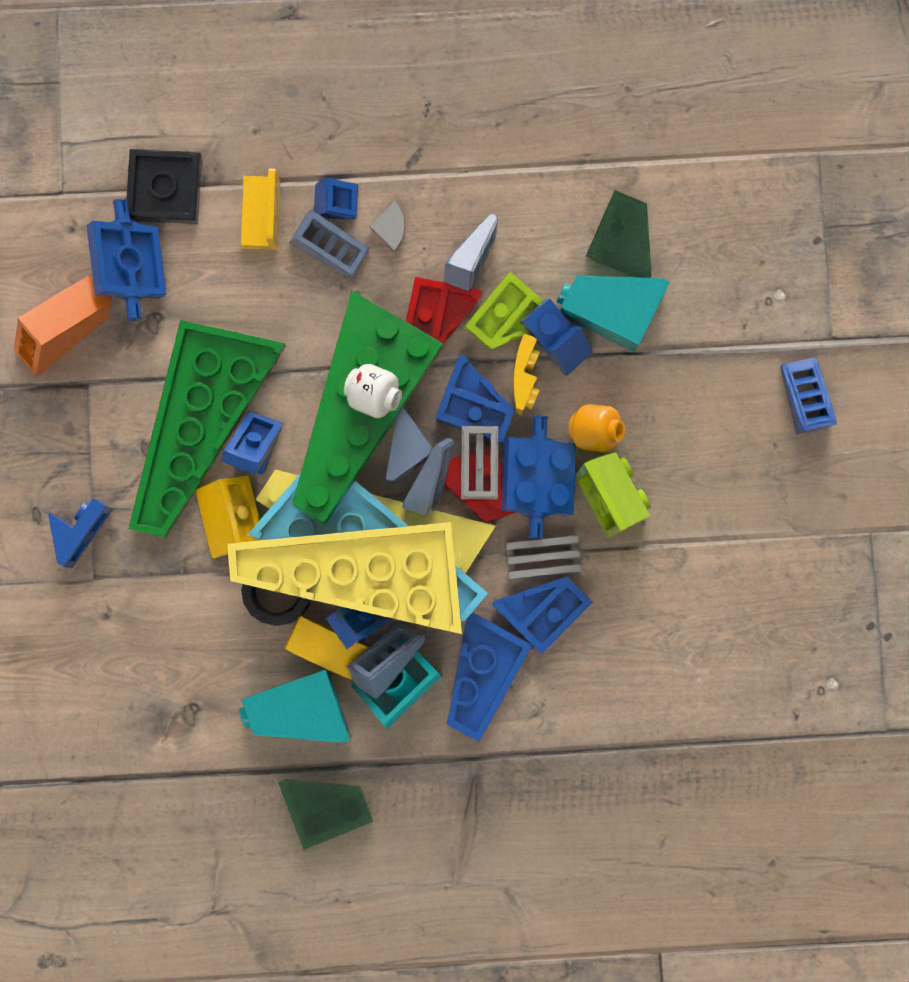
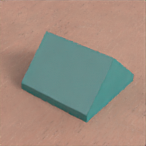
[351,639,442,729]

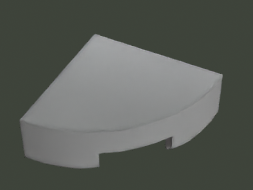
[369,201,405,253]

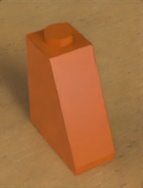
[14,275,112,377]

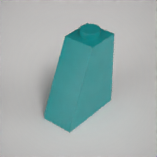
[556,276,670,352]
[239,669,352,743]

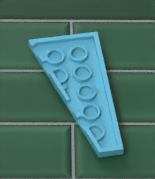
[248,473,488,621]

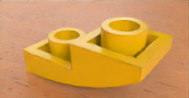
[512,334,540,416]
[284,615,369,680]

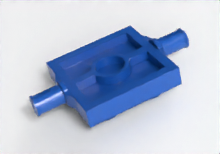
[86,199,166,321]
[501,415,576,539]

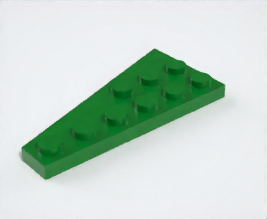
[292,290,443,526]
[128,320,286,538]

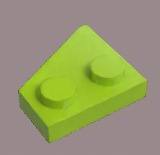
[463,272,544,350]

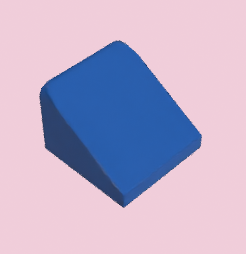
[314,178,358,220]

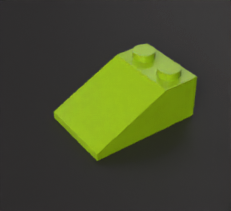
[575,452,651,539]

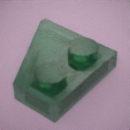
[585,190,652,278]
[278,779,373,850]

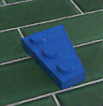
[447,612,532,742]

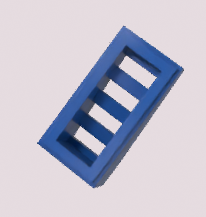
[780,358,837,435]

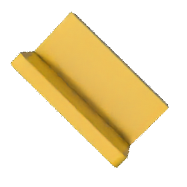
[241,169,280,250]
[196,475,261,558]

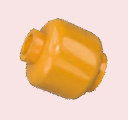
[569,404,625,453]

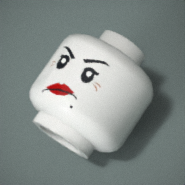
[344,364,402,418]

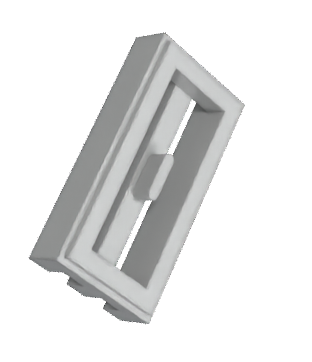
[461,426,498,500]
[505,535,582,579]

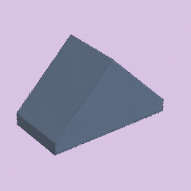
[386,409,433,484]

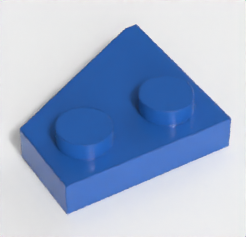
[435,354,515,445]
[492,577,593,654]

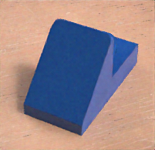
[520,298,593,376]
[222,411,283,474]
[48,498,113,568]
[326,607,393,649]

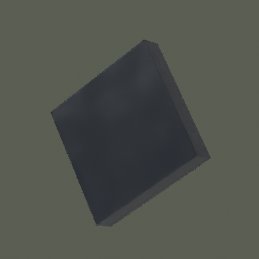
[126,149,202,224]

